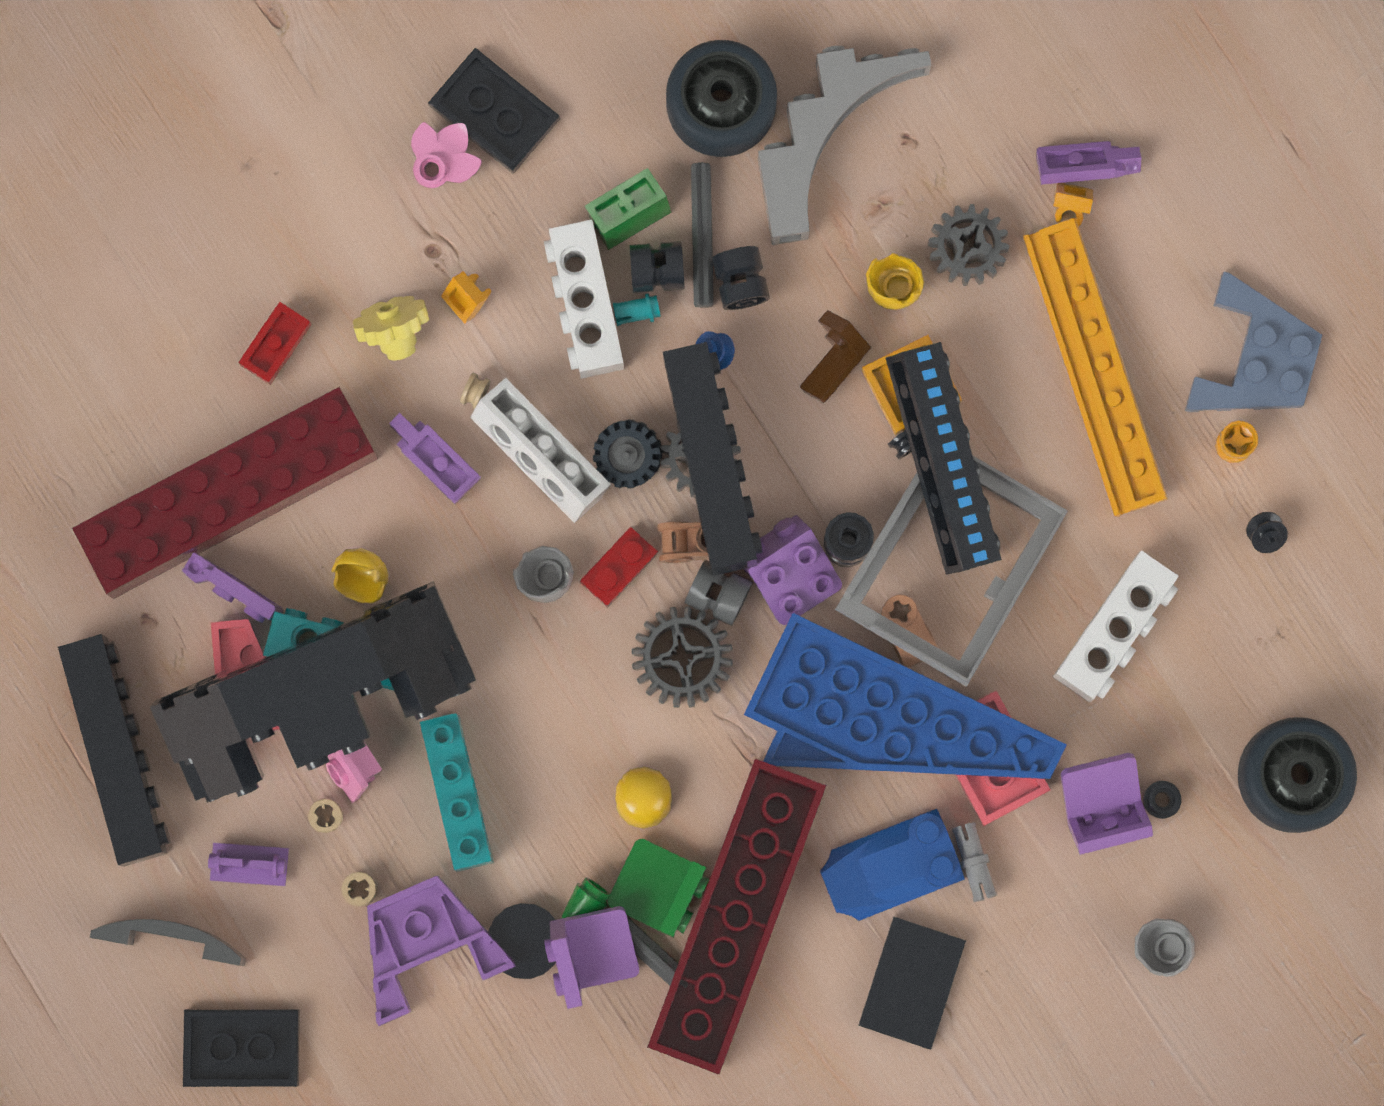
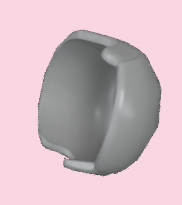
[513,546,574,603]
[1135,918,1195,977]

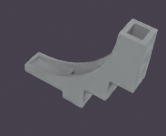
[758,46,931,245]

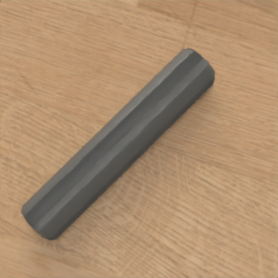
[627,917,689,988]

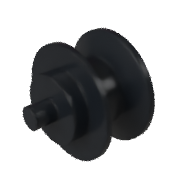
[1246,512,1288,553]

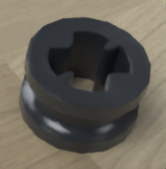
[887,430,911,460]

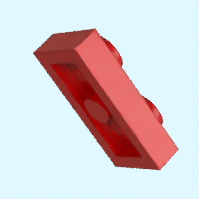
[238,301,312,385]
[580,527,658,608]

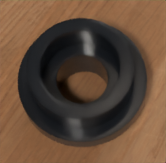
[1143,781,1182,819]

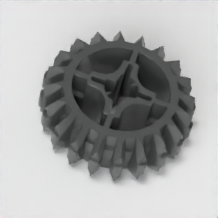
[632,606,733,708]

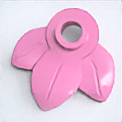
[411,122,482,188]

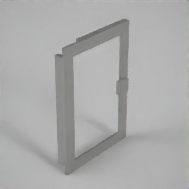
[835,456,1068,687]

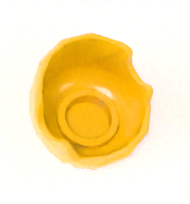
[866,253,924,310]
[331,548,389,604]
[615,766,672,829]

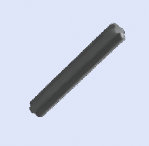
[691,162,714,308]

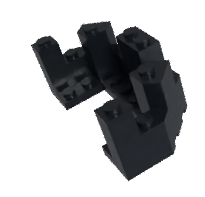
[150,581,476,803]

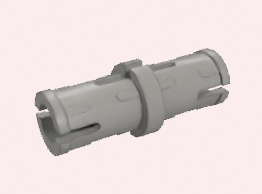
[952,822,997,902]

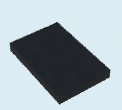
[428,48,560,174]
[858,917,966,1050]
[183,1009,300,1087]

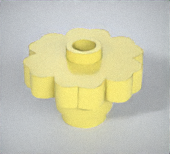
[353,296,429,361]

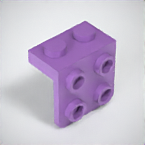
[744,515,842,625]
[1061,753,1153,855]
[544,906,639,1009]

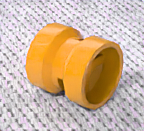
[1215,421,1258,463]

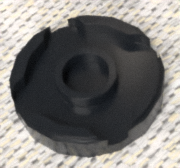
[488,903,556,979]

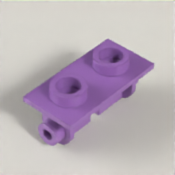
[208,843,289,886]

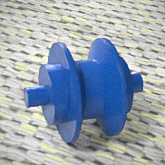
[696,331,735,370]

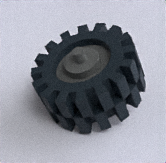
[593,419,663,489]

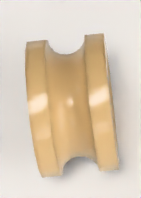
[460,372,491,409]
[308,799,343,833]
[342,872,377,907]

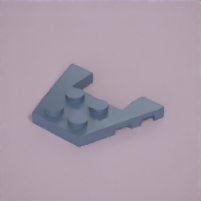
[1185,272,1322,412]

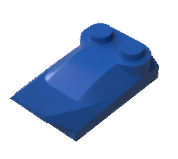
[820,809,965,921]

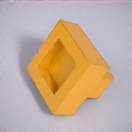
[1053,183,1093,227]
[441,271,492,324]

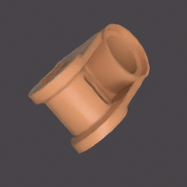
[657,522,709,563]
[881,595,937,668]

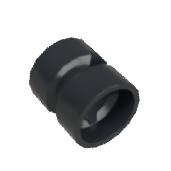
[629,241,685,293]
[712,246,770,310]
[823,512,874,567]

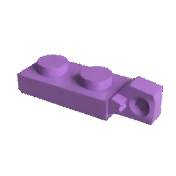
[1036,141,1142,185]
[389,413,481,504]
[182,552,283,623]

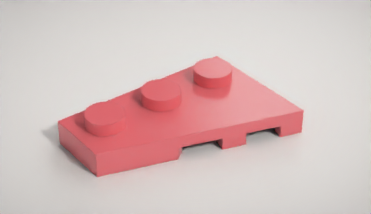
[211,619,280,731]

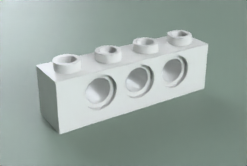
[544,220,624,379]
[470,378,611,523]
[1053,550,1179,703]

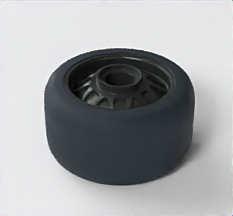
[666,40,777,157]
[1238,717,1357,833]

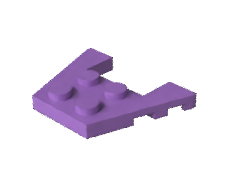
[367,876,516,1026]

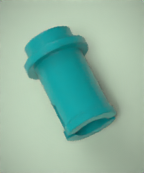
[613,293,661,326]

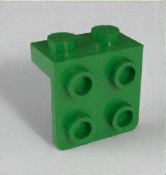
[607,839,710,938]

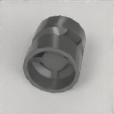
[684,559,753,626]

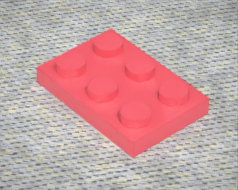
[955,691,1051,826]

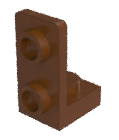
[800,310,872,403]

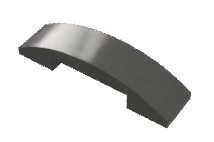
[90,919,246,966]

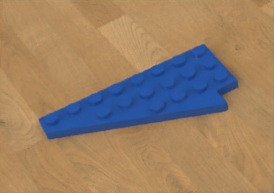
[744,613,1067,779]

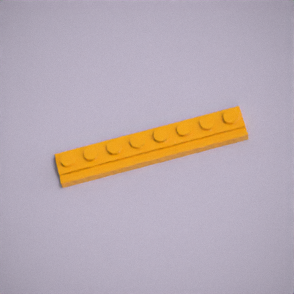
[1023,218,1168,517]

